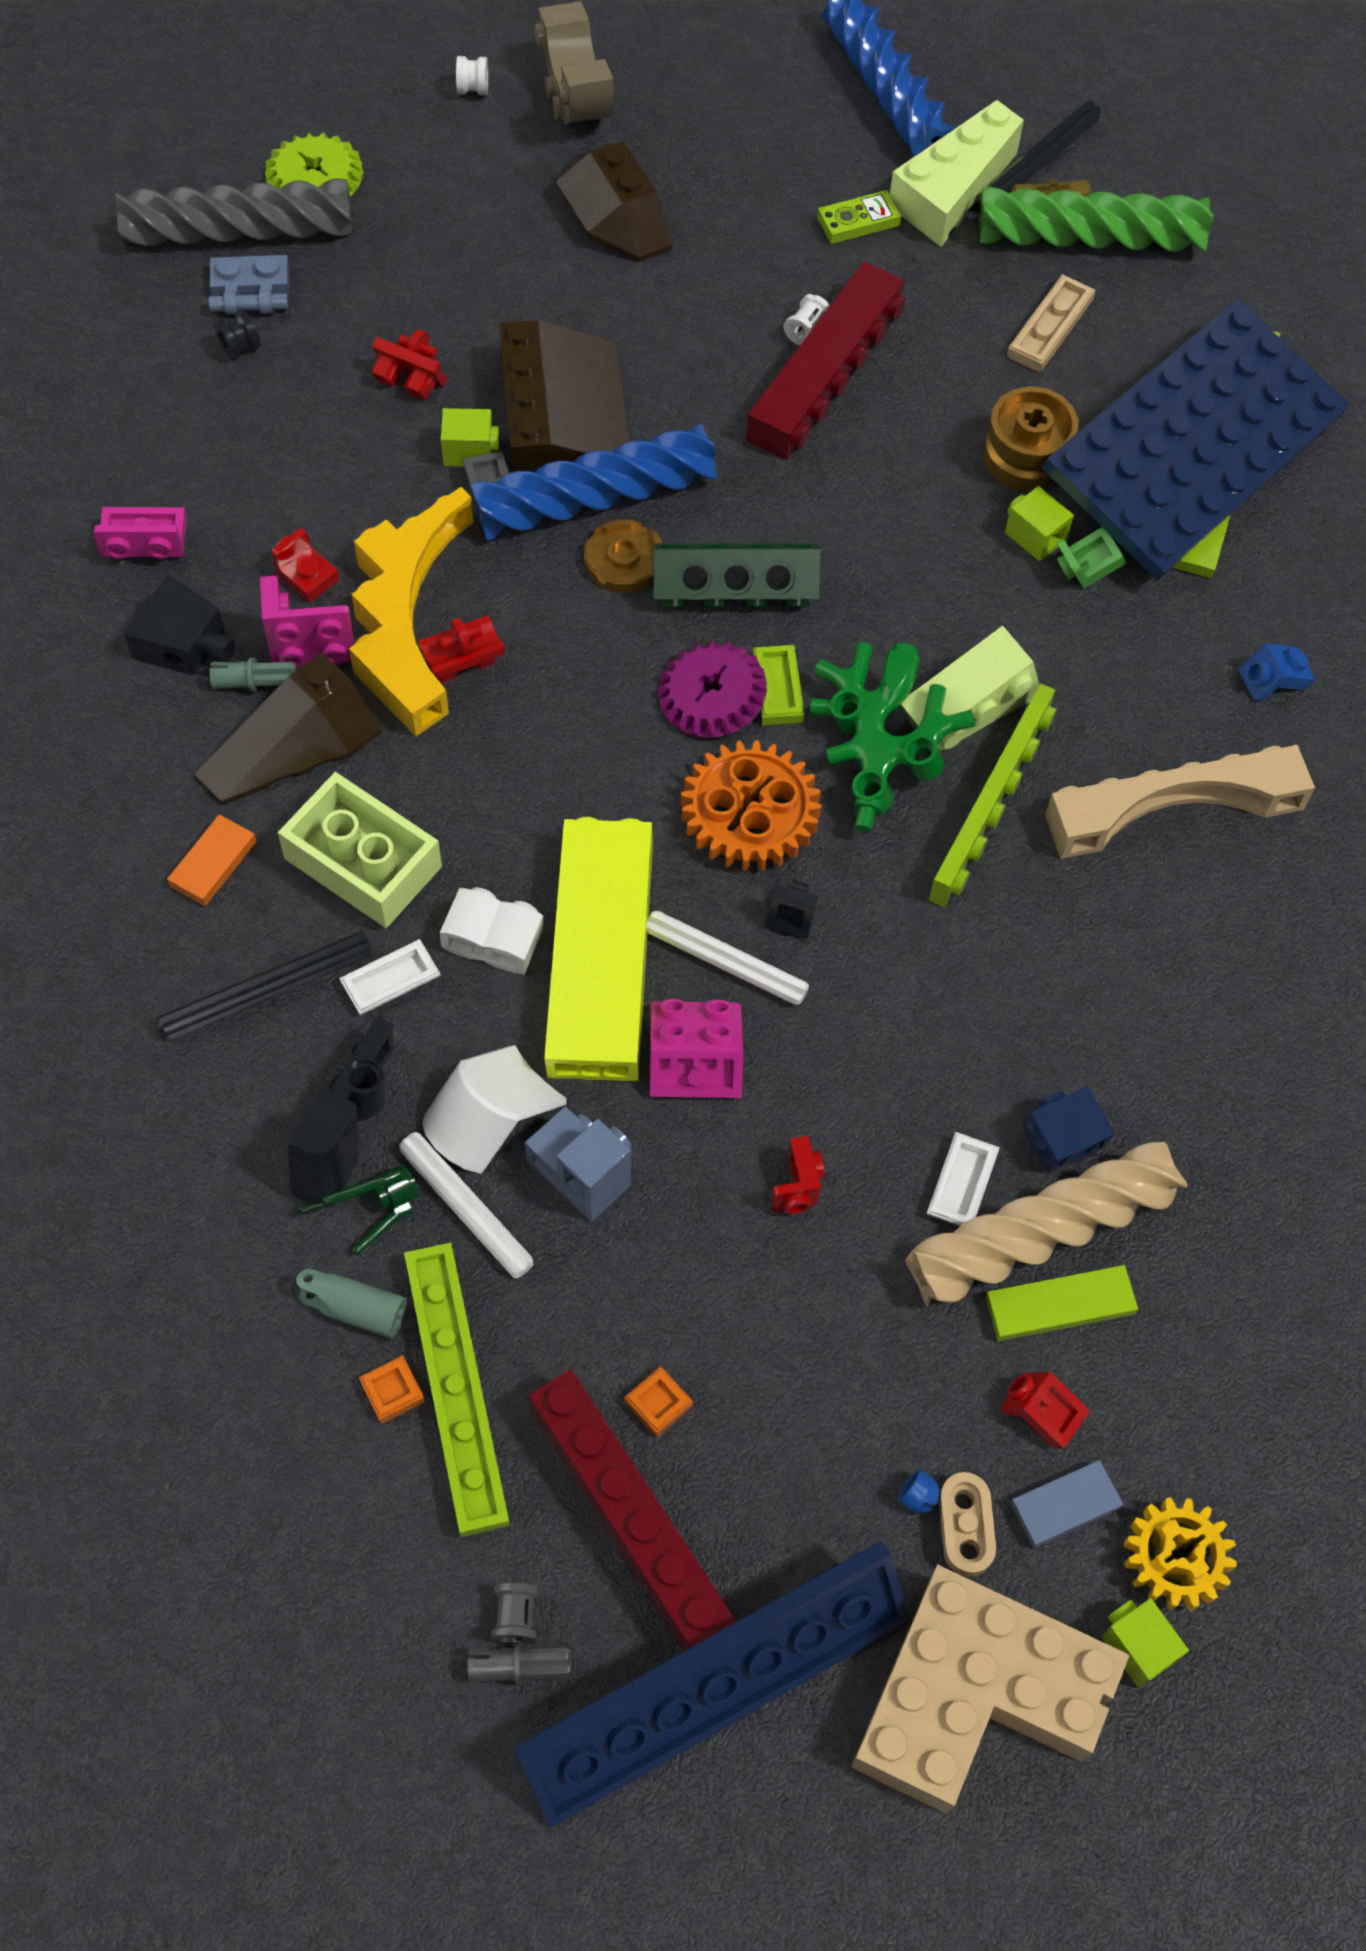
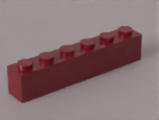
[746,261,906,460]
[529,1369,736,1651]

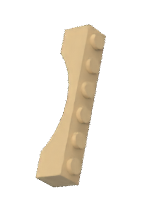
[1045,745,1315,859]

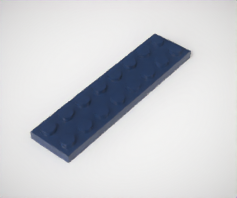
[513,1541,910,1828]

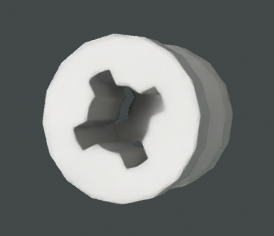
[456,56,488,96]

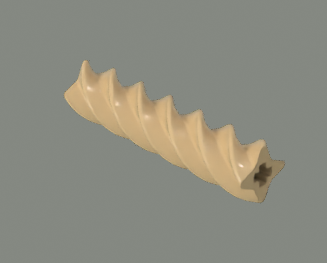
[905,1141,1188,1307]

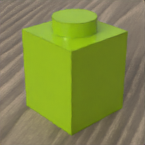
[441,408,500,466]
[1005,486,1074,562]
[1101,1598,1189,1689]

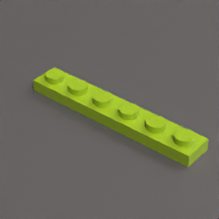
[929,683,1057,908]
[404,1243,510,1537]

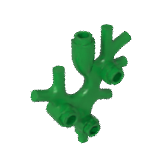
[810,642,976,833]

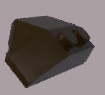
[556,141,672,262]

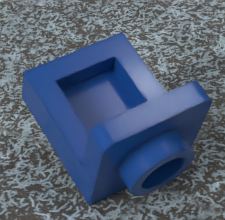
[1239,643,1316,701]

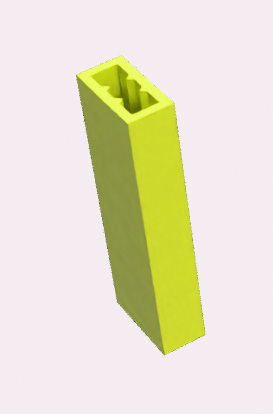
[544,817,653,1082]

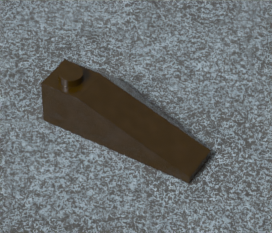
[194,652,382,805]

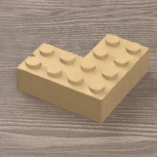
[851,1564,1129,1814]

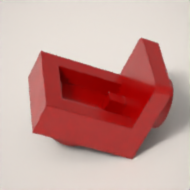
[770,1136,825,1214]

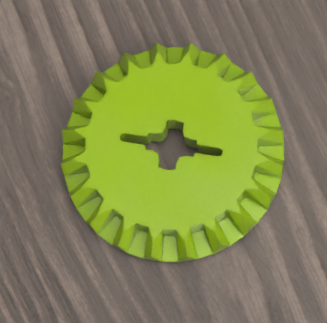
[265,132,363,197]

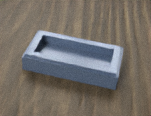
[1010,1460,1123,1549]

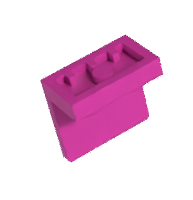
[260,576,355,668]
[650,999,743,1098]

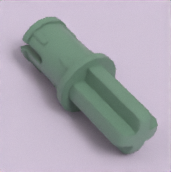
[210,657,297,692]

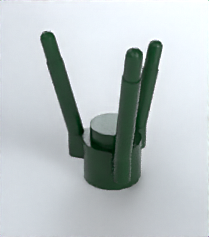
[298,1164,419,1255]

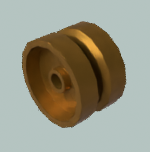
[983,386,1079,492]

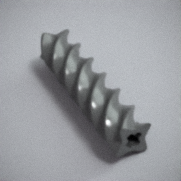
[115,178,353,246]

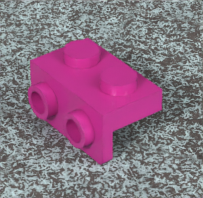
[93,507,187,559]

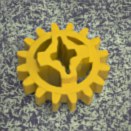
[1123,1497,1237,1611]

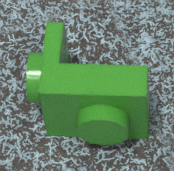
[1056,527,1127,589]

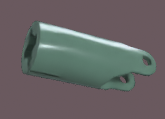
[296,1269,407,1339]

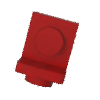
[271,528,340,603]
[1000,1372,1090,1449]

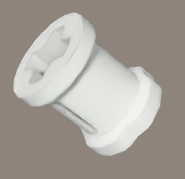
[783,294,830,346]

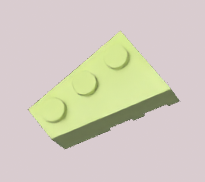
[901,626,1039,752]

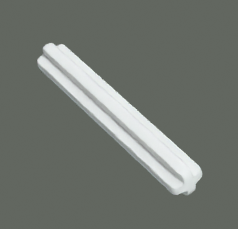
[647,911,809,1005]
[399,1132,533,1279]

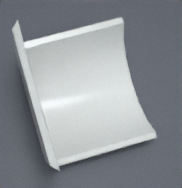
[422,1045,567,1174]

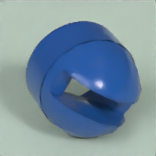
[897,1468,940,1514]

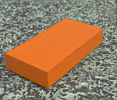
[167,814,257,907]

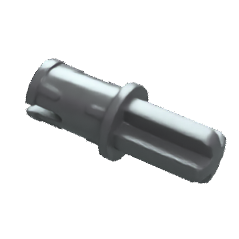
[468,1643,572,1686]

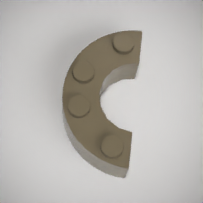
[534,1,614,125]

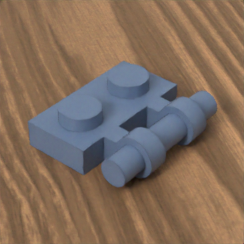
[209,255,289,316]

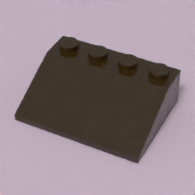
[499,320,629,472]

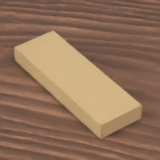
[1006,274,1096,373]

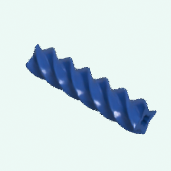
[821,0,959,157]
[470,423,717,541]

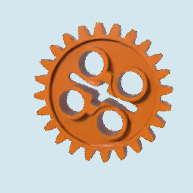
[681,740,822,871]

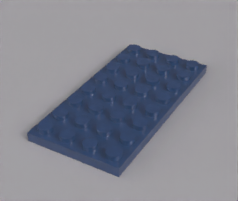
[1041,299,1350,581]

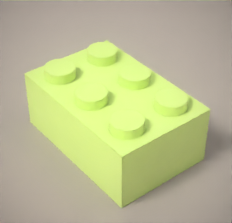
[278,772,442,928]

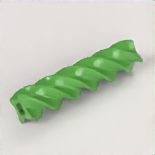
[978,187,1213,252]

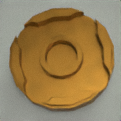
[584,519,663,593]

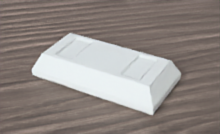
[339,939,441,1015]
[927,1132,1000,1226]

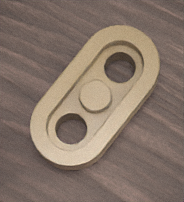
[939,1472,996,1577]

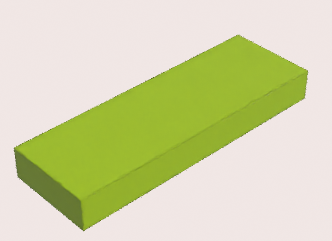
[985,1265,1139,1342]

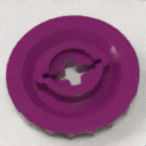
[657,639,767,738]

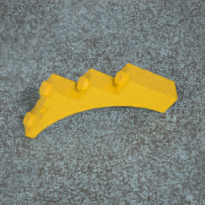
[349,487,474,737]

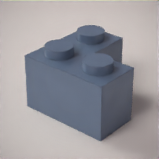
[525,1106,631,1222]

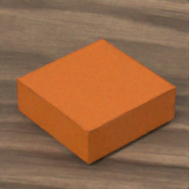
[359,1355,425,1424]
[624,1366,693,1438]

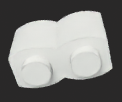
[440,887,543,975]

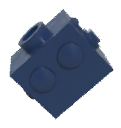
[1023,1086,1115,1173]

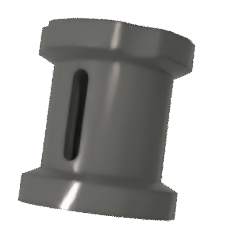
[490,1583,538,1645]

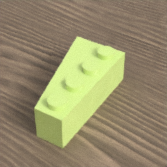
[890,100,1024,247]

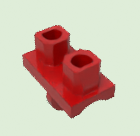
[371,329,448,401]
[418,615,505,683]

